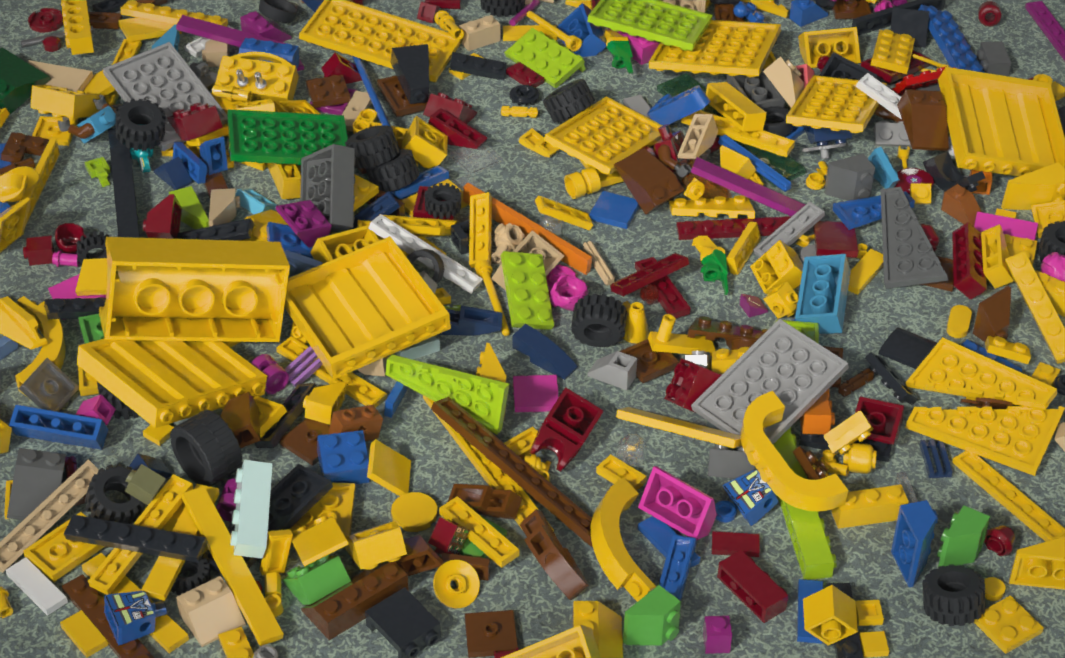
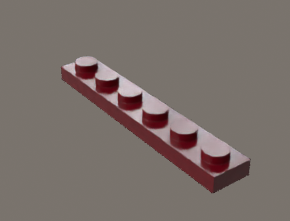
[676,216,792,240]

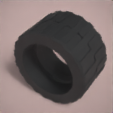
[170,410,243,487]

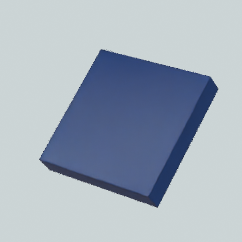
[589,191,639,229]

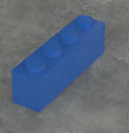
[9,405,108,450]

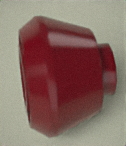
[984,525,1016,556]

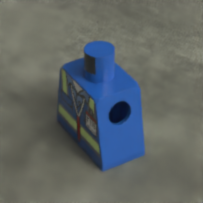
[723,470,778,526]
[104,591,167,645]

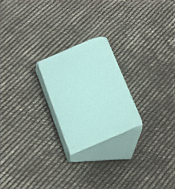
[394,336,440,360]

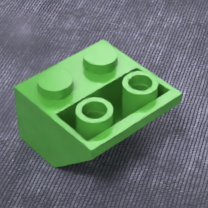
[937,505,990,567]
[281,554,351,605]

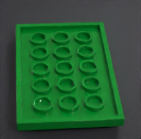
[227,109,348,165]

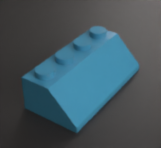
[795,254,851,334]

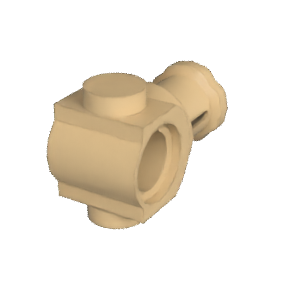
[491,223,525,265]

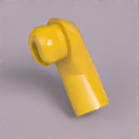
[821,450,849,476]

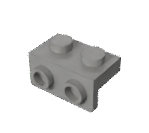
[873,121,911,147]

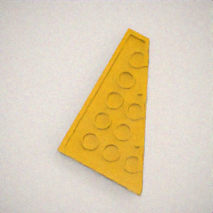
[905,406,1065,476]

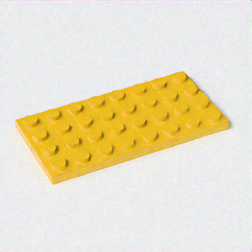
[299,0,462,83]

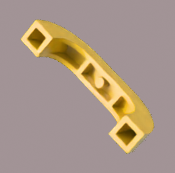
[740,391,849,511]

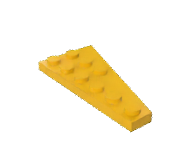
[906,337,1057,410]

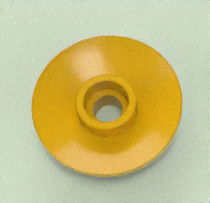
[433,560,480,609]

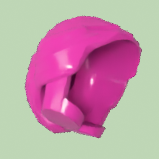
[1040,252,1065,282]
[549,274,589,312]

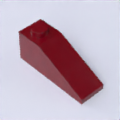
[428,108,487,149]

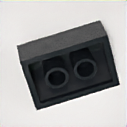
[819,52,885,83]

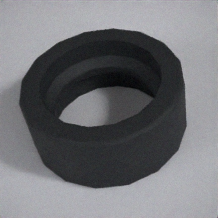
[763,106,792,137]
[407,249,445,284]

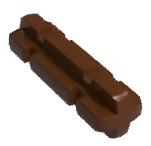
[838,368,874,397]

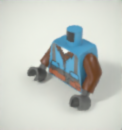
[57,95,117,143]

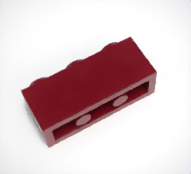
[717,550,788,623]

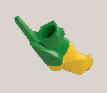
[604,29,633,74]
[692,236,728,295]

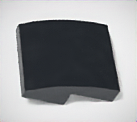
[878,327,937,369]

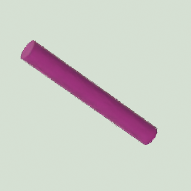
[509,0,540,26]

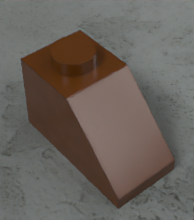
[395,534,444,576]

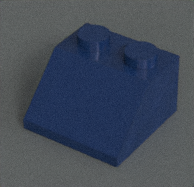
[803,125,853,146]

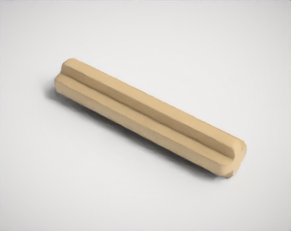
[583,241,615,285]

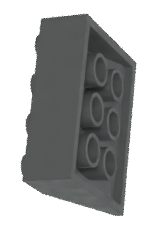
[300,144,356,233]

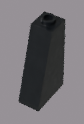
[390,44,429,104]

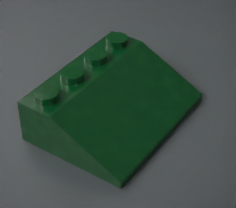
[0,47,51,114]

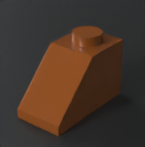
[941,184,982,226]

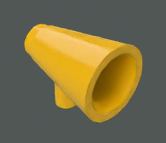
[622,301,649,344]

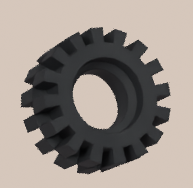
[425,183,461,219]
[76,231,110,265]
[171,555,211,595]

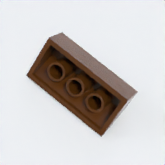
[301,561,409,640]

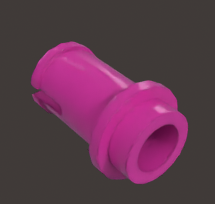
[52,251,80,267]

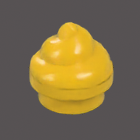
[524,454,547,472]

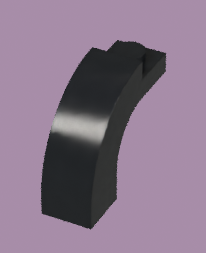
[923,151,985,192]

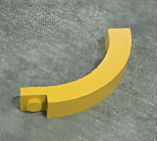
[15,296,66,396]
[590,477,656,602]

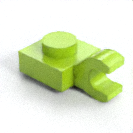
[84,157,111,187]

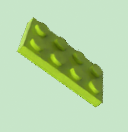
[500,251,554,330]

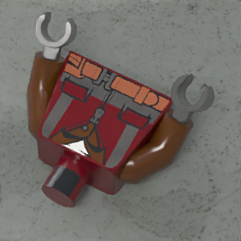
[655,124,711,177]

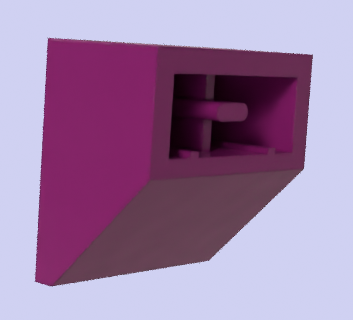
[275,200,332,248]

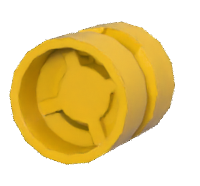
[564,167,601,199]

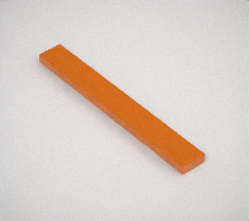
[463,183,592,275]

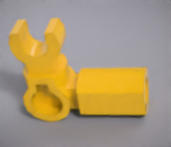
[265,572,284,617]

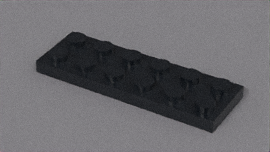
[203,464,333,574]

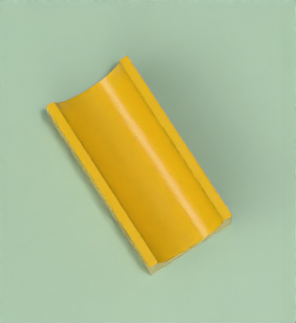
[99,237,290,342]

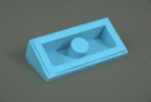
[236,189,277,214]

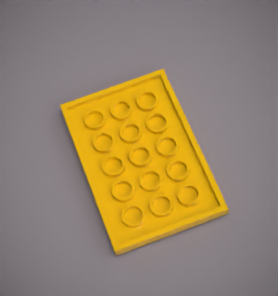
[786,75,887,133]
[544,96,663,175]

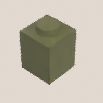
[125,464,166,505]

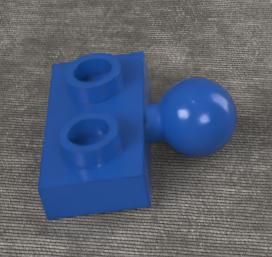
[733,1,768,23]

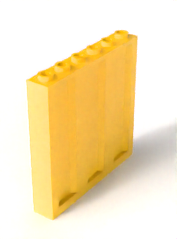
[938,67,1065,176]
[284,236,451,380]
[77,338,267,428]

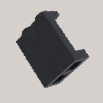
[365,587,441,658]

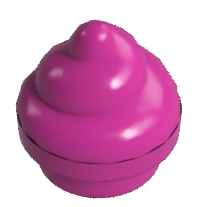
[874,0,893,12]

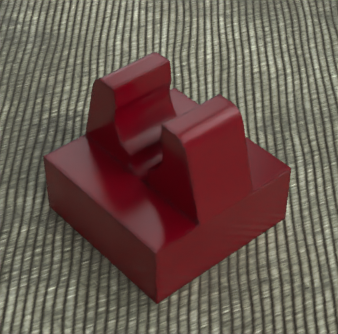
[417,1,439,23]

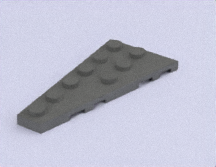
[881,187,948,289]

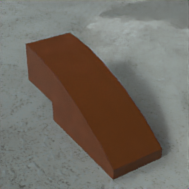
[448,484,522,520]

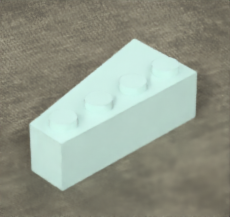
[230,460,273,559]

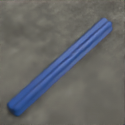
[718,135,792,192]

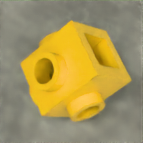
[763,282,798,319]

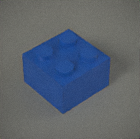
[317,430,370,485]

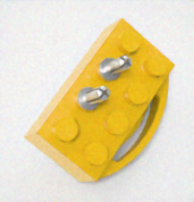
[215,52,299,102]

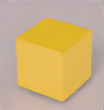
[803,585,858,646]

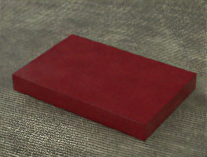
[813,221,858,258]

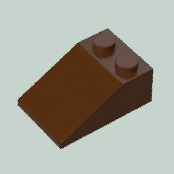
[897,89,949,151]
[614,148,684,215]

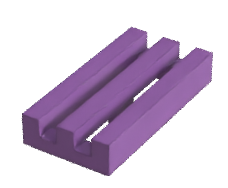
[284,346,323,387]

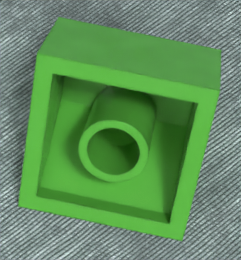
[623,585,681,645]

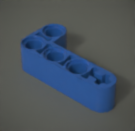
[647,85,710,125]

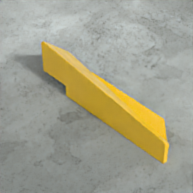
[357,214,457,238]
[0,296,48,350]

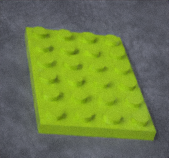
[587,0,713,51]

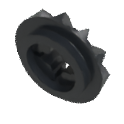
[509,85,539,106]

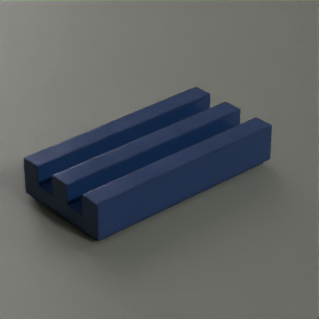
[920,439,952,478]

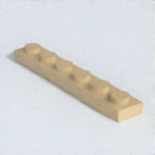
[0,459,99,573]

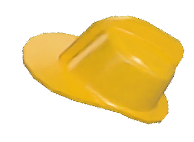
[0,166,38,203]

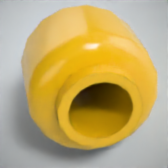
[843,443,877,474]

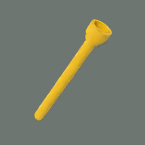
[527,11,582,52]
[475,260,510,336]

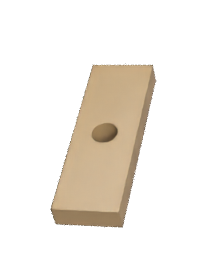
[342,91,372,132]

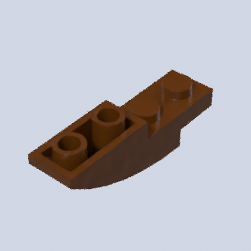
[520,509,589,600]

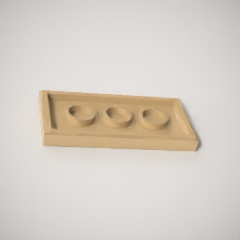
[27,60,94,92]

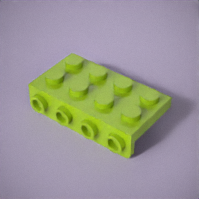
[504,28,586,88]

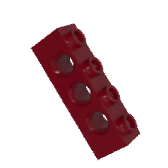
[952,222,987,299]

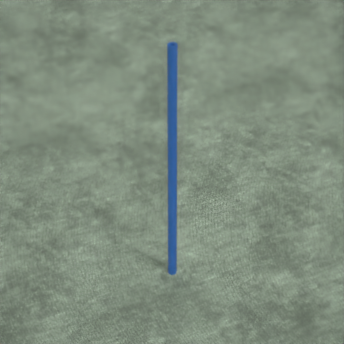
[352,56,398,143]

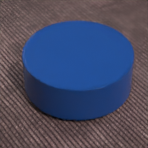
[715,501,736,523]

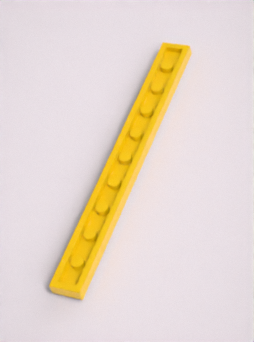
[423,395,554,532]

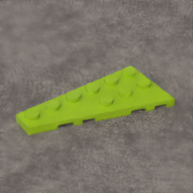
[385,355,509,435]

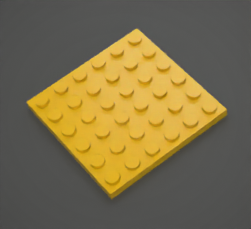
[649,20,781,77]

